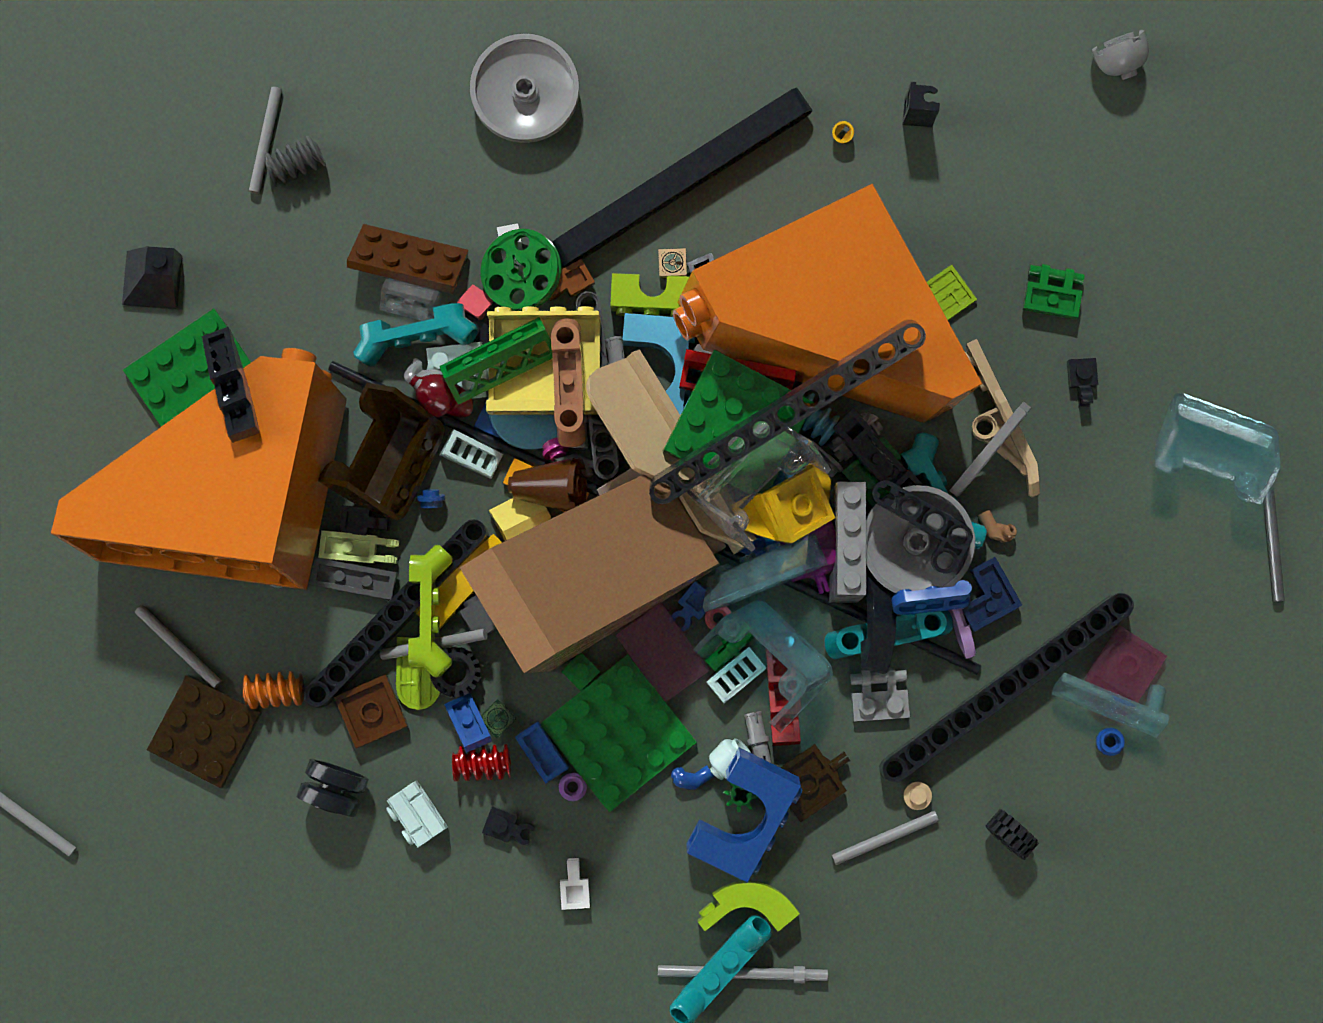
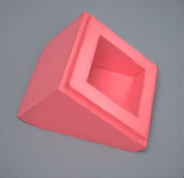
[457,284,494,320]

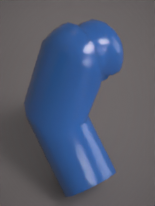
[671,765,714,790]

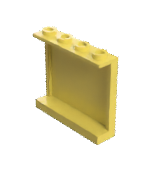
[486,306,601,415]

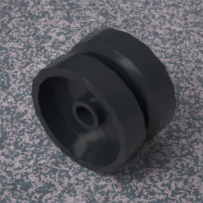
[296,759,369,817]

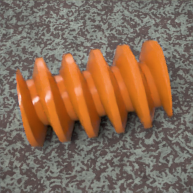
[243,671,304,709]

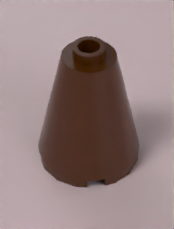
[508,458,587,512]

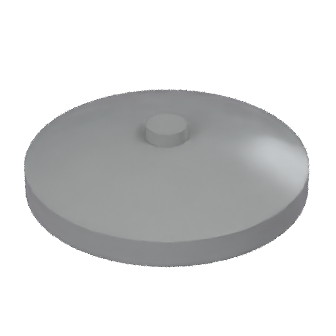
[470,34,579,143]
[866,485,975,593]

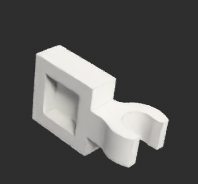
[560,858,590,910]

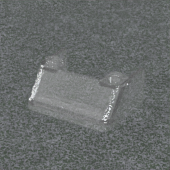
[687,421,831,552]

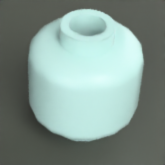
[709,738,751,780]

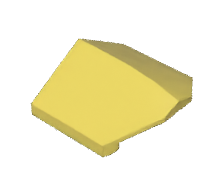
[489,497,551,541]

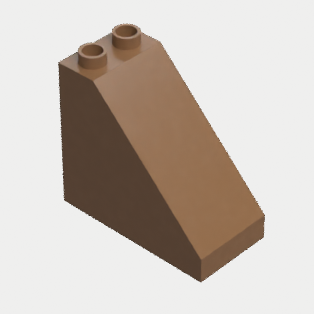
[460,475,726,673]

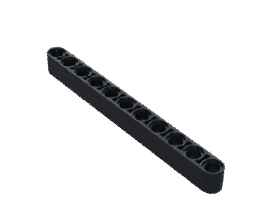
[552,88,813,268]
[649,320,926,504]
[879,593,1134,782]

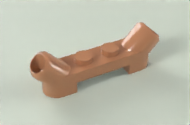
[551,318,586,448]

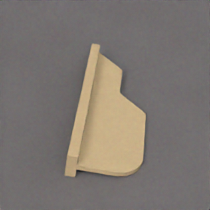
[586,349,757,554]

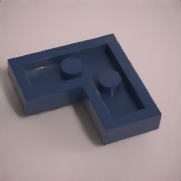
[962,557,1022,632]

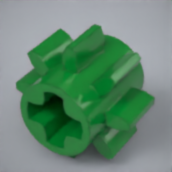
[723,782,758,812]

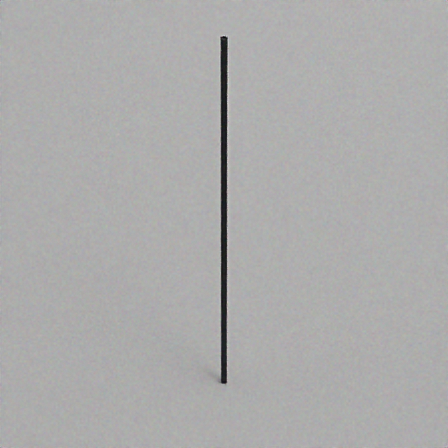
[328,361,981,675]

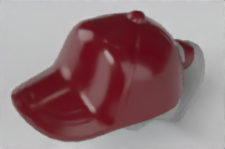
[404,358,473,418]

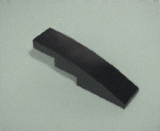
[202,326,260,443]

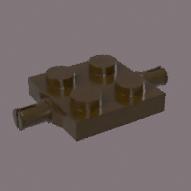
[780,744,850,822]

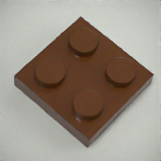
[334,674,409,749]

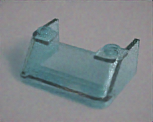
[693,600,833,733]

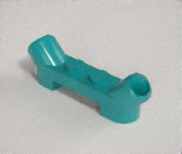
[353,303,478,367]
[900,432,987,549]
[824,610,953,660]
[669,915,772,1023]

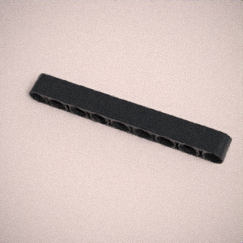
[304,519,488,707]

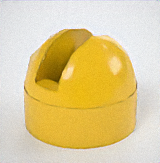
[832,121,854,144]

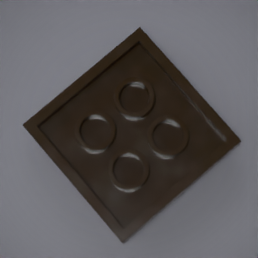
[147,675,262,788]

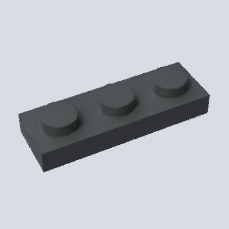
[309,557,398,600]

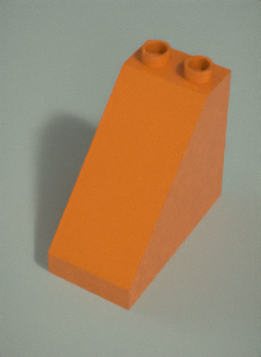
[673,184,982,423]
[51,348,347,590]

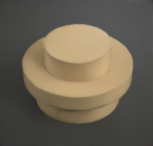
[903,782,932,810]

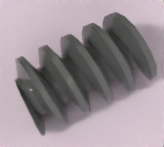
[265,136,326,187]

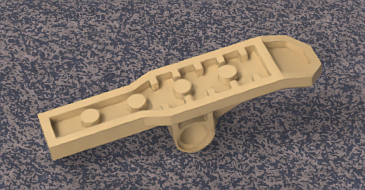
[965,339,1040,497]

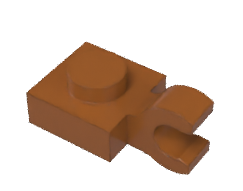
[545,259,595,301]

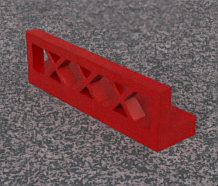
[679,349,796,391]

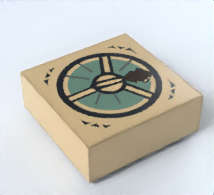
[658,248,687,278]

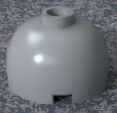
[1092,30,1149,80]

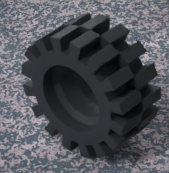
[430,647,481,697]
[985,809,1039,860]

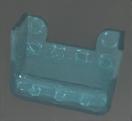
[1154,393,1281,505]

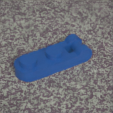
[891,580,972,615]

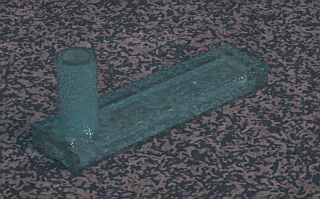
[1052,672,1169,738]

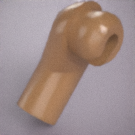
[978,510,1017,542]

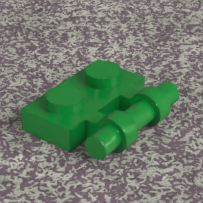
[1022,264,1085,320]

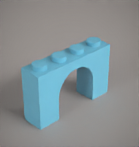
[623,313,695,415]

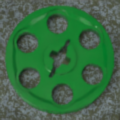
[480,229,562,311]

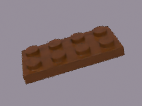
[347,224,469,294]

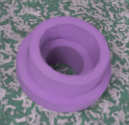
[559,773,587,801]

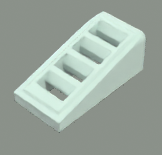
[440,430,503,479]
[706,647,766,703]

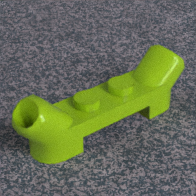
[408,545,453,677]

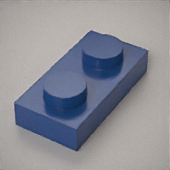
[444,693,492,753]

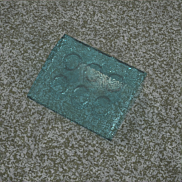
[703,534,828,612]

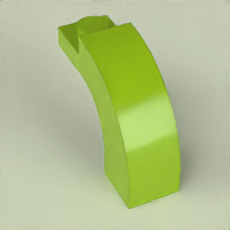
[697,881,800,931]

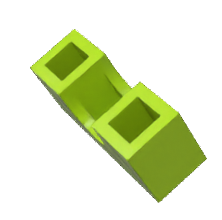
[610,273,689,317]

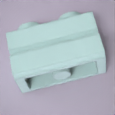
[386,780,448,848]

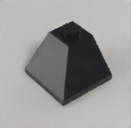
[122,246,182,309]

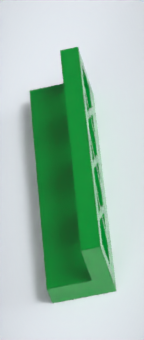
[439,317,553,405]

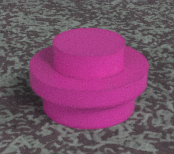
[542,437,569,462]

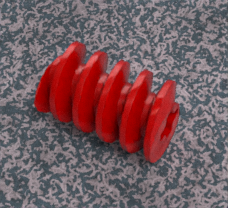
[452,744,511,782]

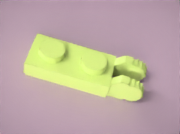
[318,530,399,564]

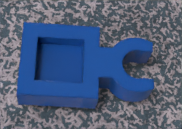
[670,580,718,632]

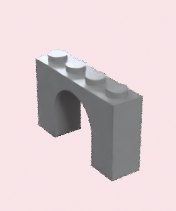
[829,482,866,603]

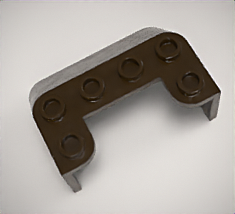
[318,383,445,520]

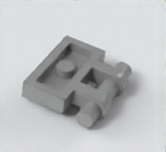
[850,668,910,721]

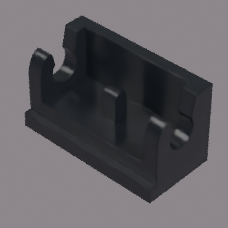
[902,82,940,127]

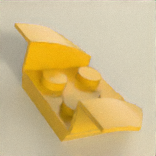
[731,456,835,543]

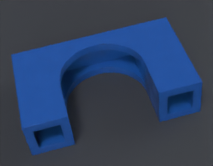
[686,747,802,883]

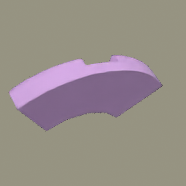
[948,585,976,659]

